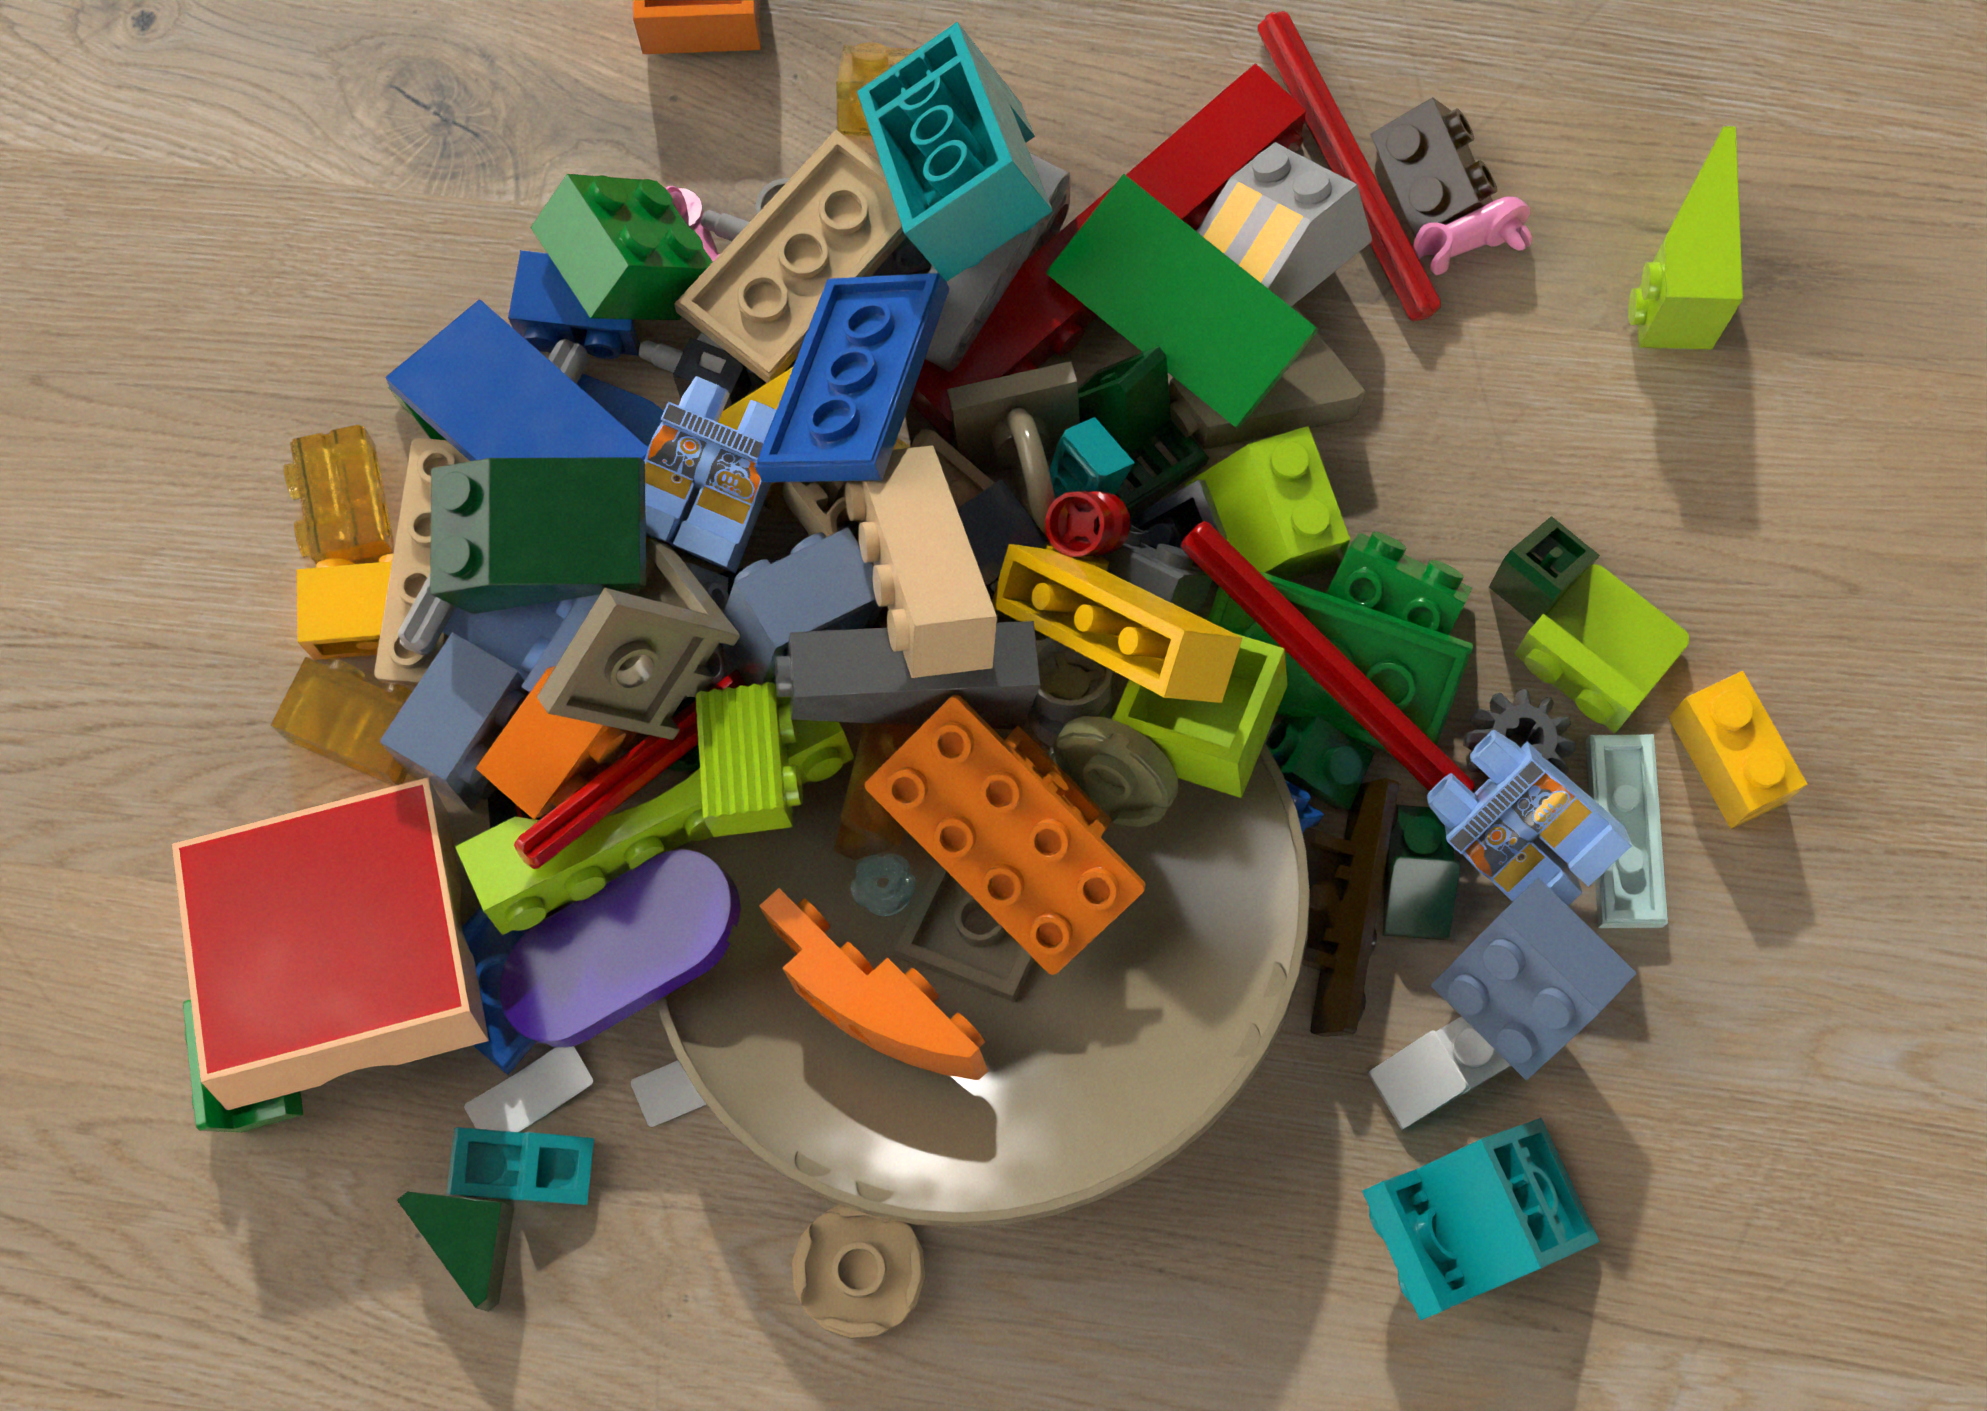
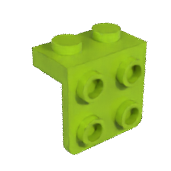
[1514,564,1689,733]

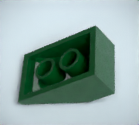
[430,457,646,614]

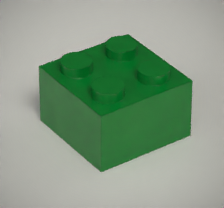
[530,174,713,320]

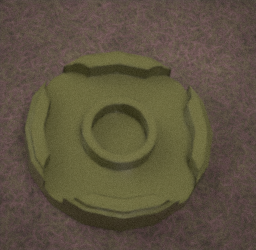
[1049,716,1178,827]

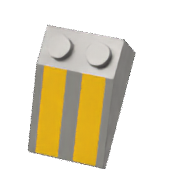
[1196,142,1372,307]

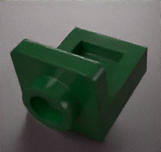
[1266,716,1374,809]

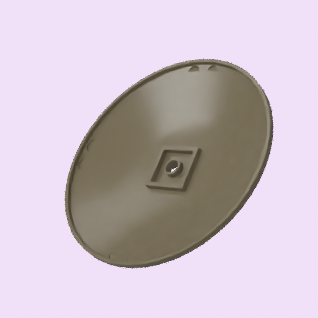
[656,608,1310,1227]

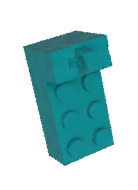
[857,22,1053,282]

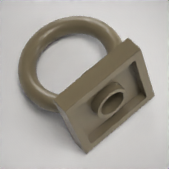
[947,361,1080,549]

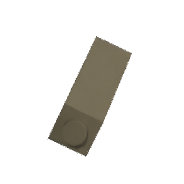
[1169,305,1366,449]

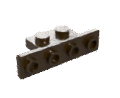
[1302,778,1399,1037]

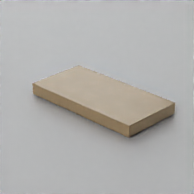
[674,130,907,383]

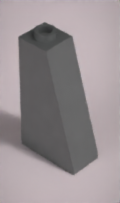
[775,621,1040,730]

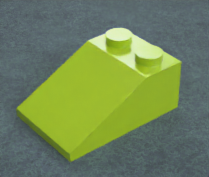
[1628,126,1743,350]

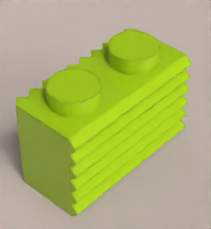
[695,682,803,837]

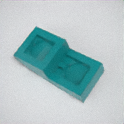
[446,1127,594,1205]

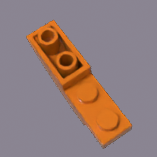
[759,888,988,1081]

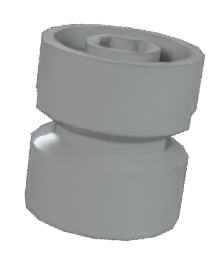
[1028,637,1113,748]

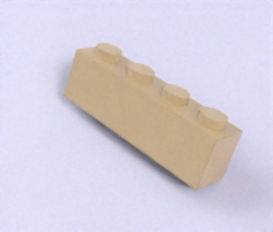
[845,445,997,678]

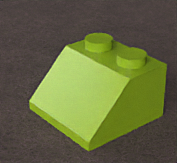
[1184,426,1351,581]

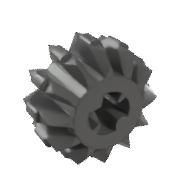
[1463,688,1576,781]

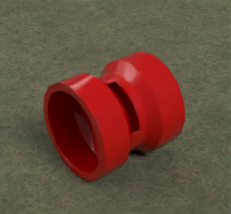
[1045,491,1131,557]

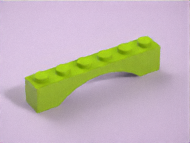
[455,697,854,935]

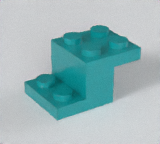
[1362,1118,1600,1321]

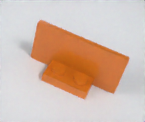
[865,694,1146,975]

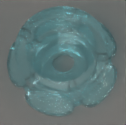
[850,853,916,916]

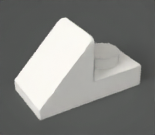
[1367,1016,1511,1130]

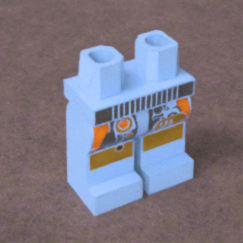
[644,376,776,574]
[1427,730,1632,906]

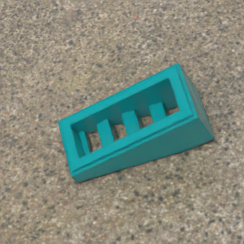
[1049,417,1135,524]

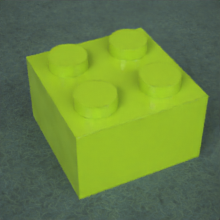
[1112,633,1287,798]

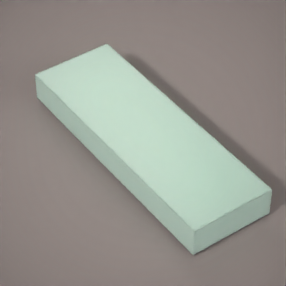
[1586,734,1668,928]

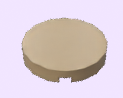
[792,1205,926,1339]

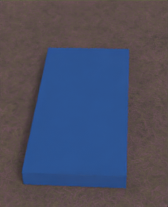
[755,273,950,482]
[385,299,648,461]

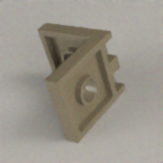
[537,539,741,740]

